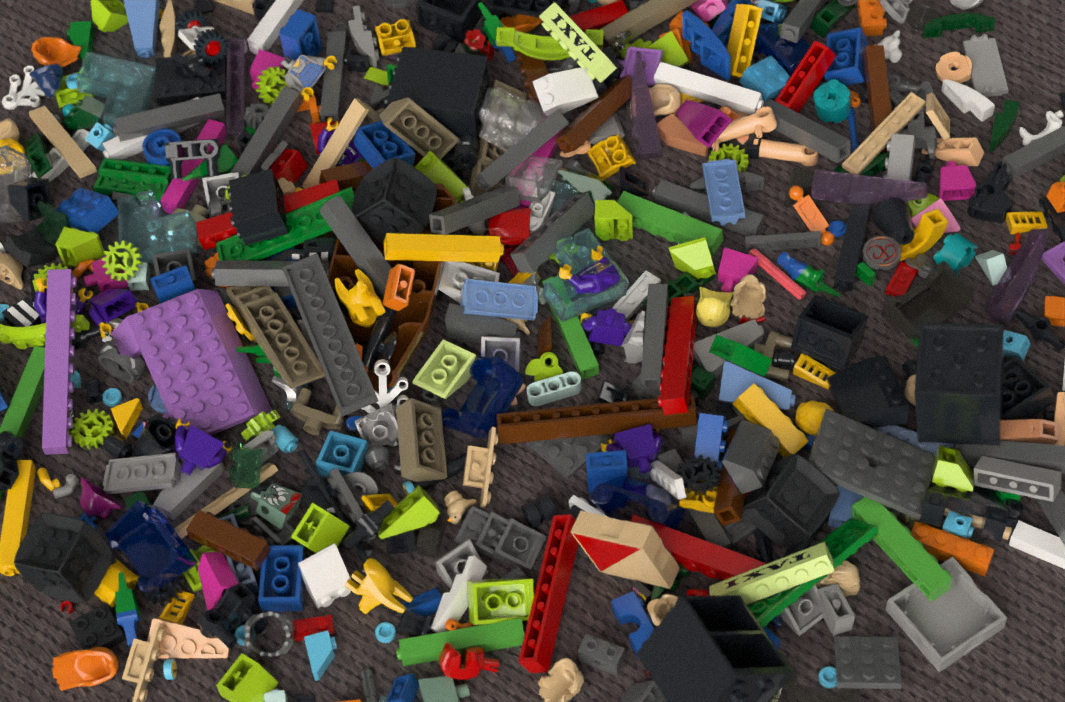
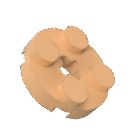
[936,52,972,84]

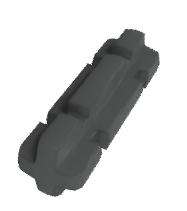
[361,669,378,702]

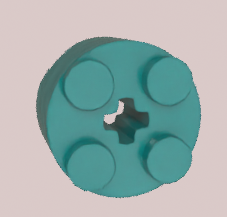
[814,79,851,123]
[933,233,977,277]

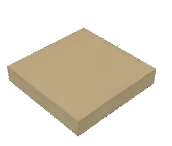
[926,92,950,140]

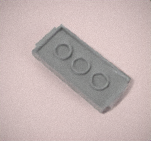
[963,34,1008,97]
[102,453,182,494]

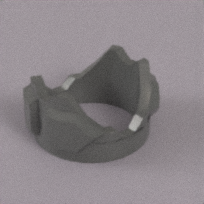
[98,338,146,383]
[244,611,295,657]

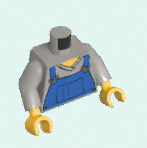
[281,55,337,101]

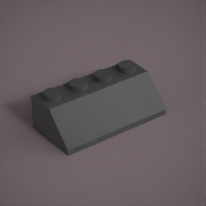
[722,420,780,494]

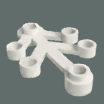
[2,65,51,109]
[361,359,409,414]

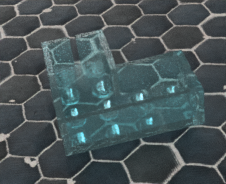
[77,52,156,128]
[117,190,197,264]
[542,228,629,322]

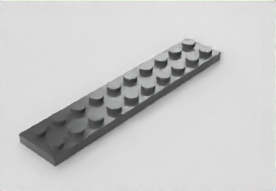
[282,253,379,416]

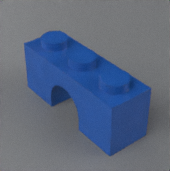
[611,591,654,660]

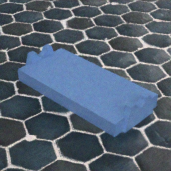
[702,159,745,226]
[460,279,538,321]

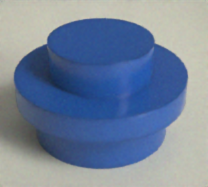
[828,220,847,237]

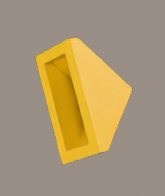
[110,398,143,439]
[361,494,398,513]

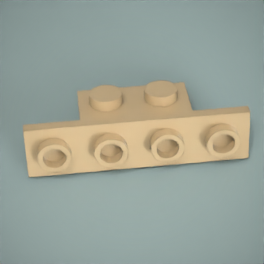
[462,427,498,508]
[122,621,166,702]

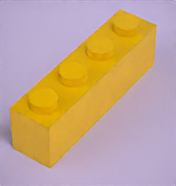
[727,4,763,78]
[733,383,809,458]

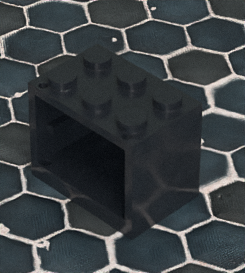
[415,0,483,44]
[227,169,289,245]
[791,295,869,370]

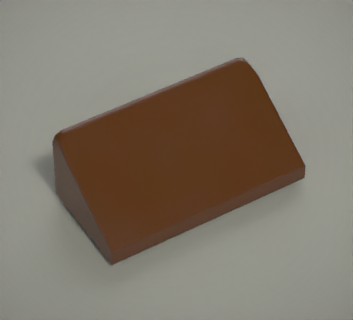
[538,317,553,358]

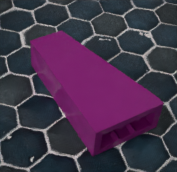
[675,99,732,148]

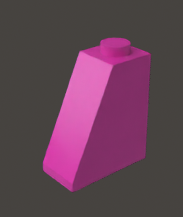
[198,552,238,610]

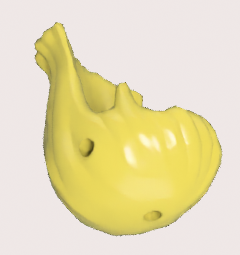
[696,287,733,327]

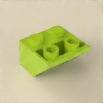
[595,200,633,241]
[55,227,106,267]
[932,445,974,492]
[291,503,351,553]
[216,653,279,702]

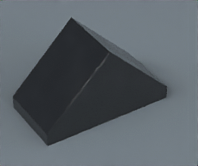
[619,166,649,196]

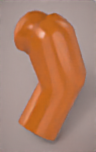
[848,88,861,107]
[72,259,95,279]
[445,619,473,631]

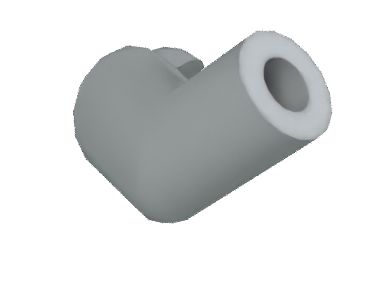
[53,474,79,499]

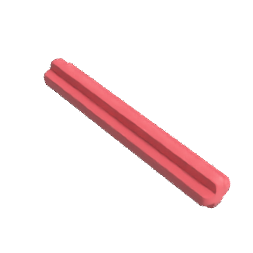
[748,248,806,300]

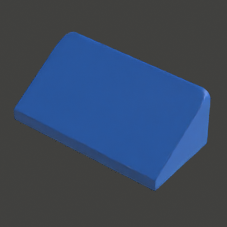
[401,588,442,617]
[386,673,419,702]

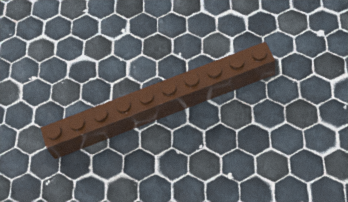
[497,395,696,444]

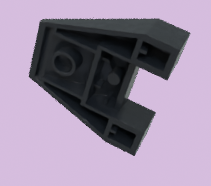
[919,484,1008,542]

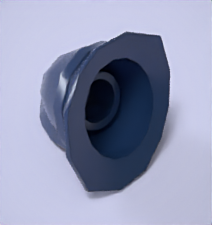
[29,64,63,98]

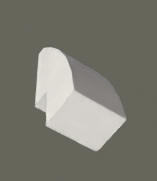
[941,79,995,122]

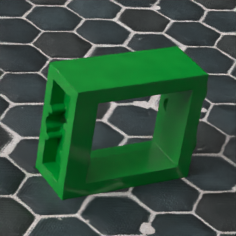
[709,334,773,377]

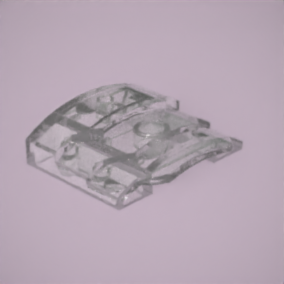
[479,86,546,162]

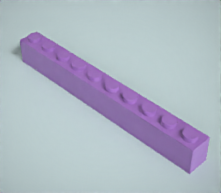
[42,269,77,455]

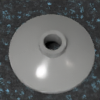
[339,472,378,506]

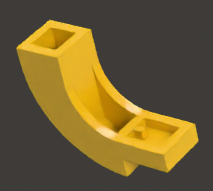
[898,209,948,261]

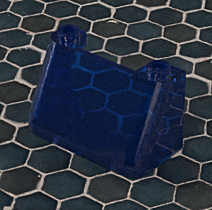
[753,21,811,77]
[441,356,523,439]
[590,476,686,530]
[104,500,197,593]

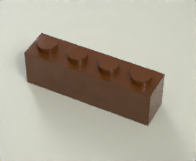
[515,51,548,108]
[186,510,270,571]

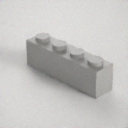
[881,134,916,205]
[974,456,1061,502]

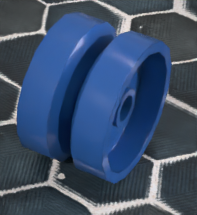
[142,129,186,166]

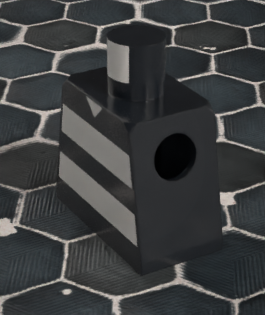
[292,237,335,263]
[1,297,43,327]

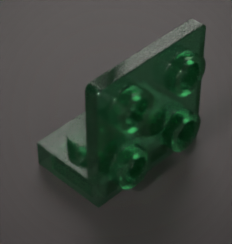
[35,201,72,246]
[229,441,262,489]

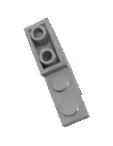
[348,6,379,67]

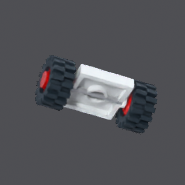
[175,9,228,64]

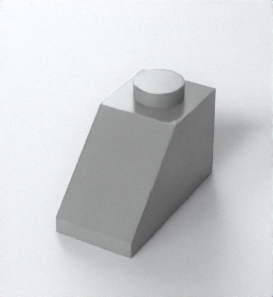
[818,584,855,636]

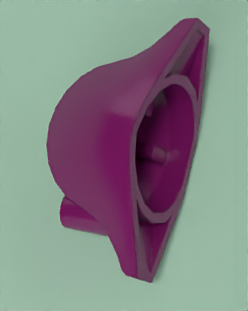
[80,477,123,519]

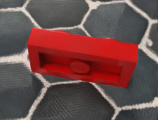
[885,261,918,300]
[292,614,334,642]

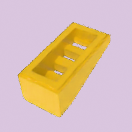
[1006,212,1048,235]
[793,354,836,389]
[158,591,195,625]

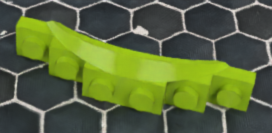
[496,27,604,60]
[0,315,90,349]

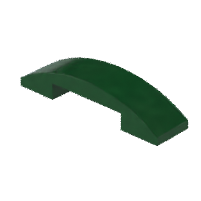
[922,13,995,39]

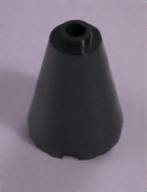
[872,197,914,245]
[133,414,176,457]

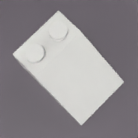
[532,67,599,117]
[438,261,500,303]
[298,543,351,608]

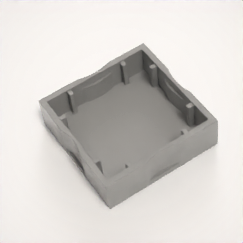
[886,557,1007,672]

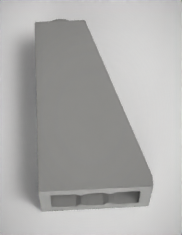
[693,319,764,378]
[153,459,225,520]

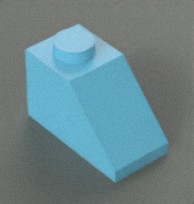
[304,630,337,681]

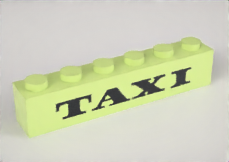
[539,2,616,83]
[709,542,835,605]

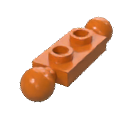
[789,185,835,246]

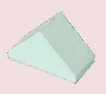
[975,250,1010,286]

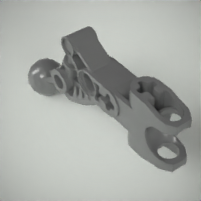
[886,63,937,159]

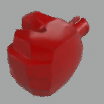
[439,643,499,680]

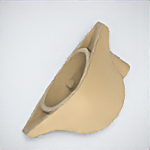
[0,252,24,290]

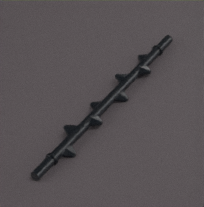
[298,449,400,616]

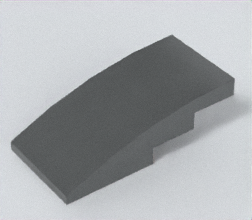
[454,506,547,571]

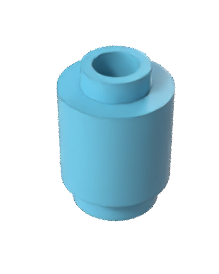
[271,425,298,453]

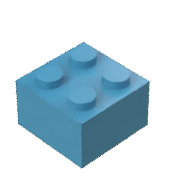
[739,55,790,103]
[316,431,369,478]

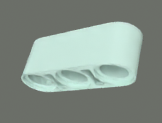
[526,371,582,406]

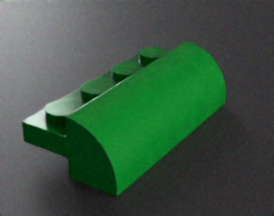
[93,158,173,201]

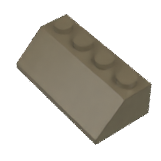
[379,97,460,159]
[396,398,447,482]

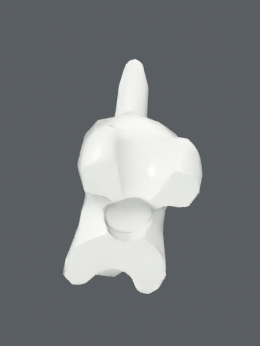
[877,30,902,63]

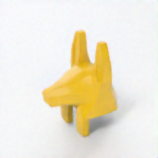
[335,269,385,327]
[345,558,413,614]

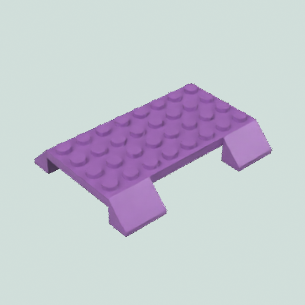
[111,289,272,454]

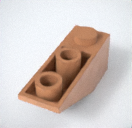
[655,113,708,157]
[1000,419,1059,445]

